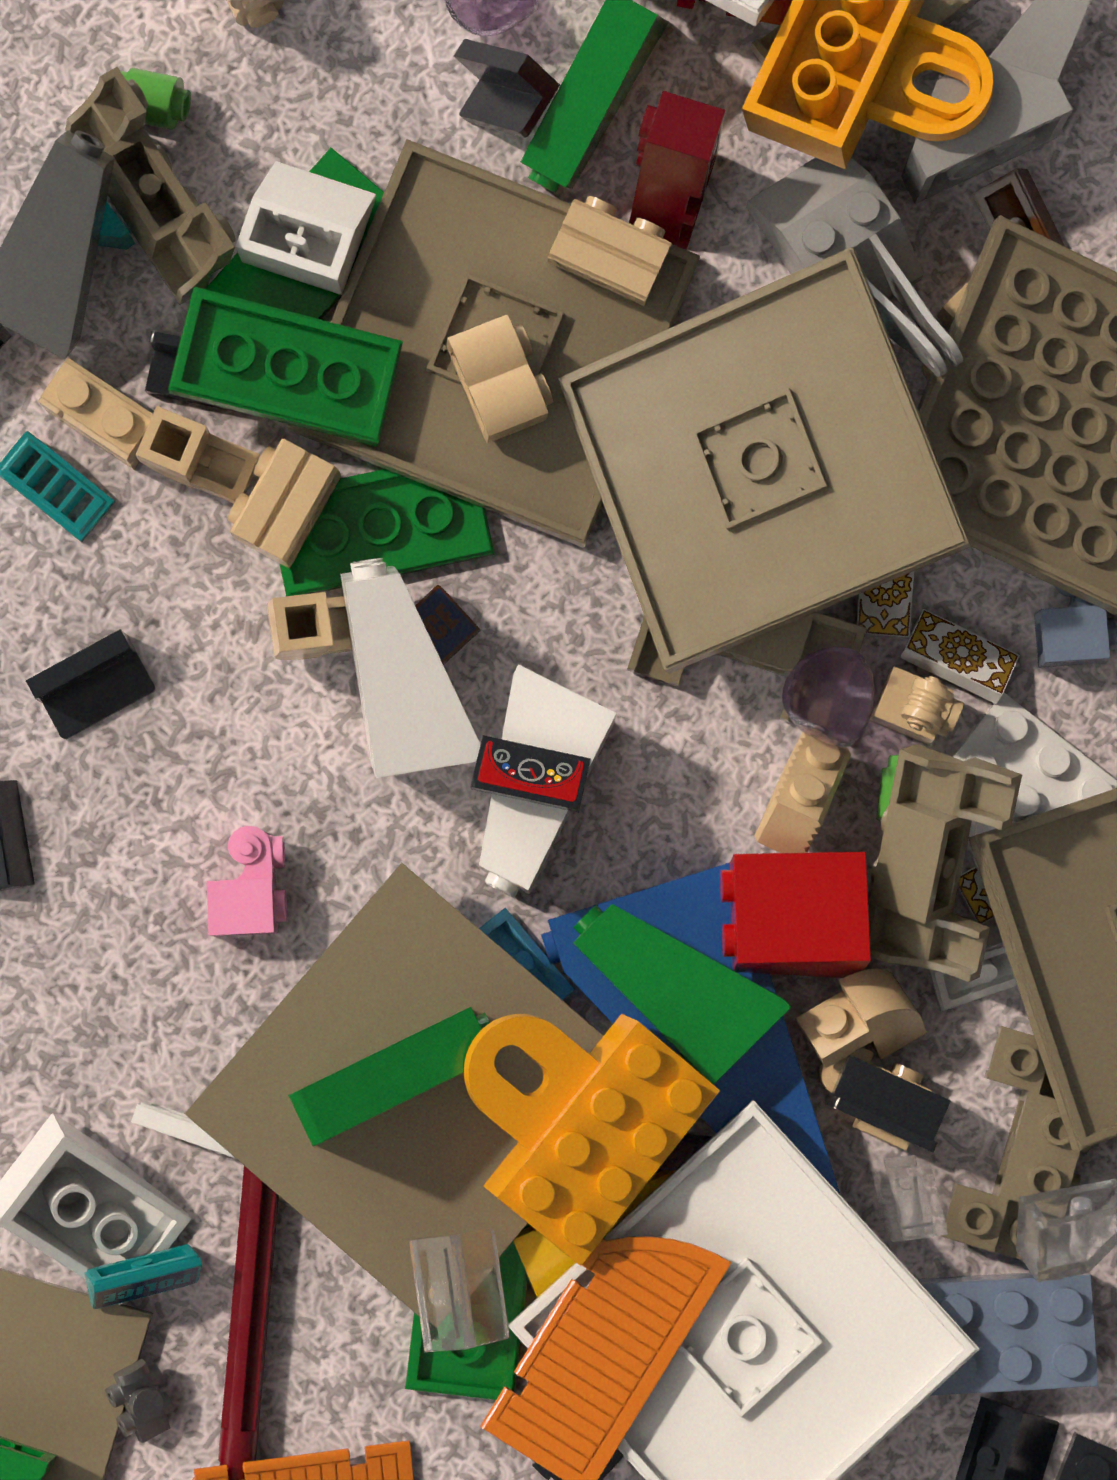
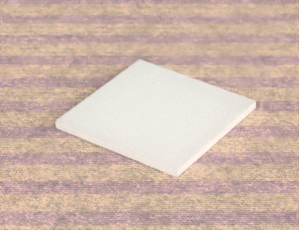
[508,1100,980,1480]

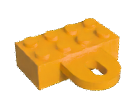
[742,0,994,170]
[464,1014,720,1266]

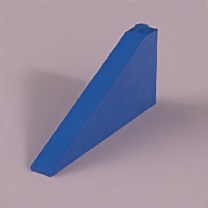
[541,862,841,1196]

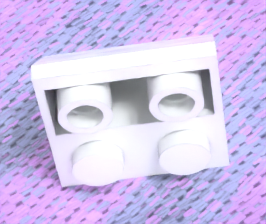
[235,161,377,295]

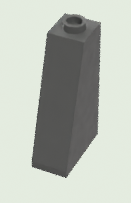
[0,130,115,360]

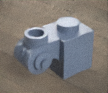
[1034,586,1117,668]

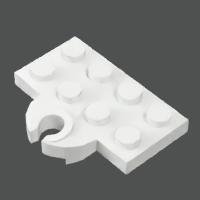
[953,693,1117,873]

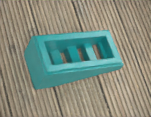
[0,431,115,542]

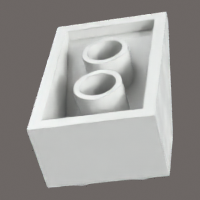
[0,1113,192,1305]

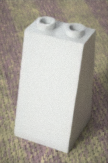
[340,558,481,778]
[479,664,616,898]

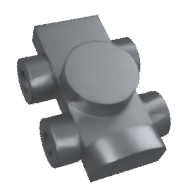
[105,1359,174,1443]

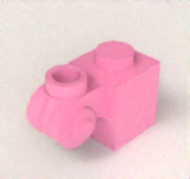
[207,826,288,937]

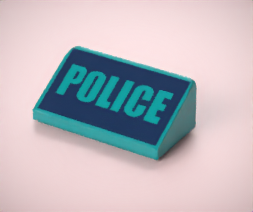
[84,1244,202,1309]

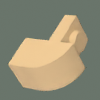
[136,406,260,503]
[267,592,353,660]
[796,969,927,1068]

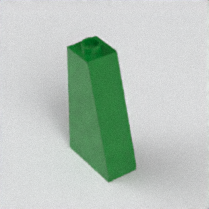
[520,0,669,193]
[573,904,791,1085]
[288,1007,490,1147]

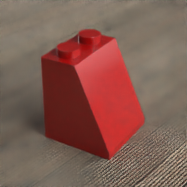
[720,852,871,978]

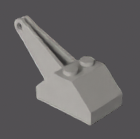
[901,0,1091,204]
[746,157,963,377]

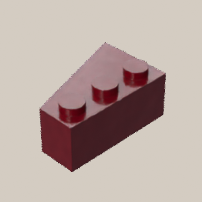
[629,91,726,250]

